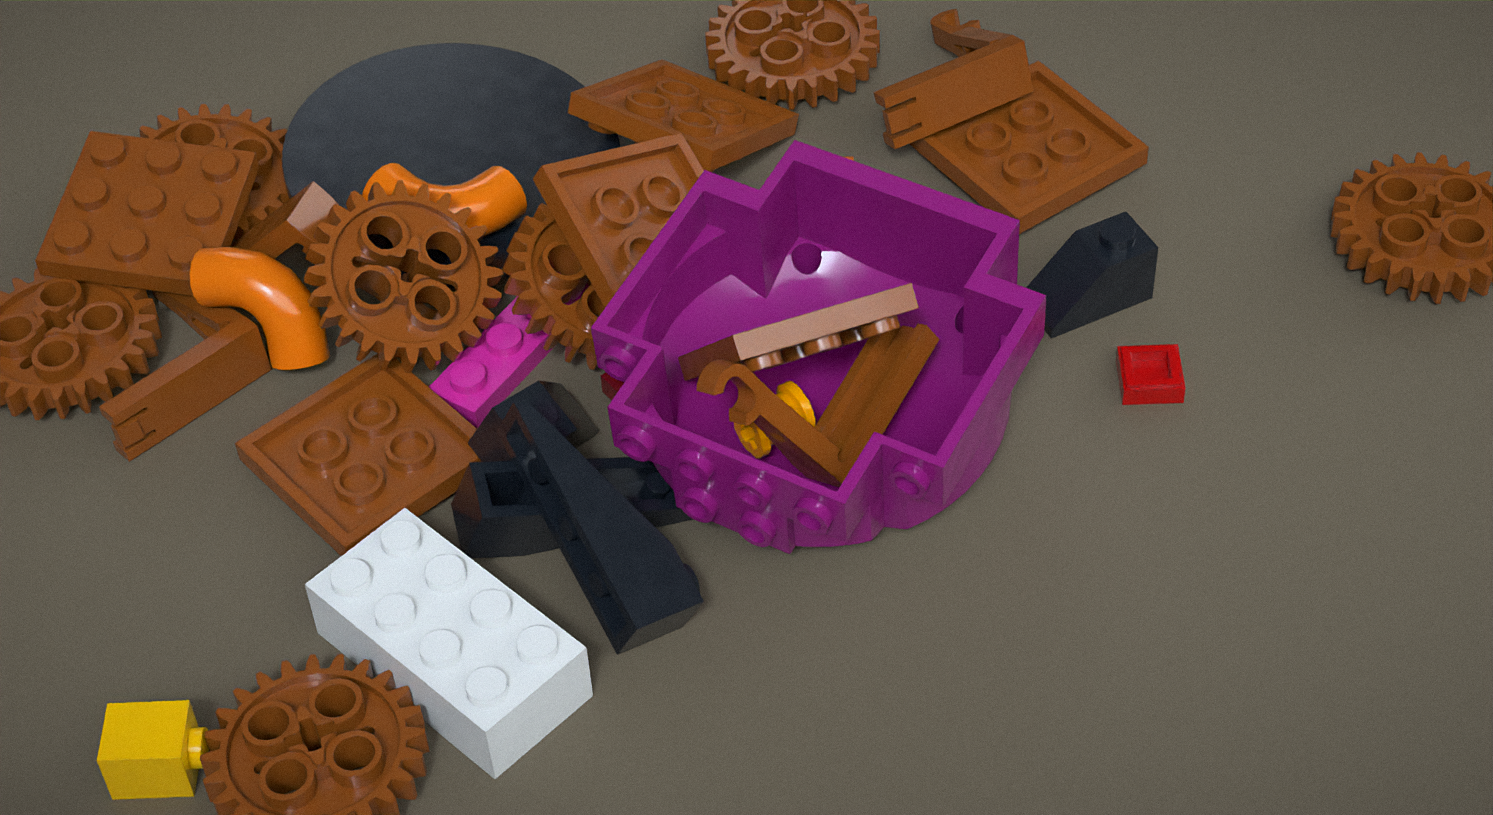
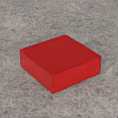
[1116,344,1186,405]

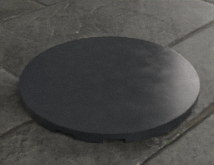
[282,43,620,288]

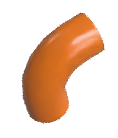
[362,163,527,237]
[189,247,330,370]

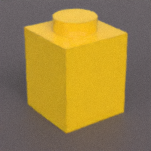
[97,700,209,800]

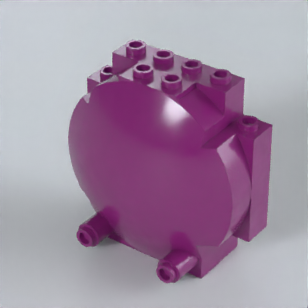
[591,140,1046,554]

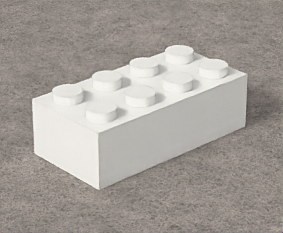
[305,508,593,779]

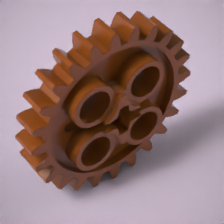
[705,0,880,110]
[139,104,290,241]
[1330,152,1493,304]
[304,180,503,373]
[502,203,605,370]
[0,268,162,420]
[200,654,430,815]

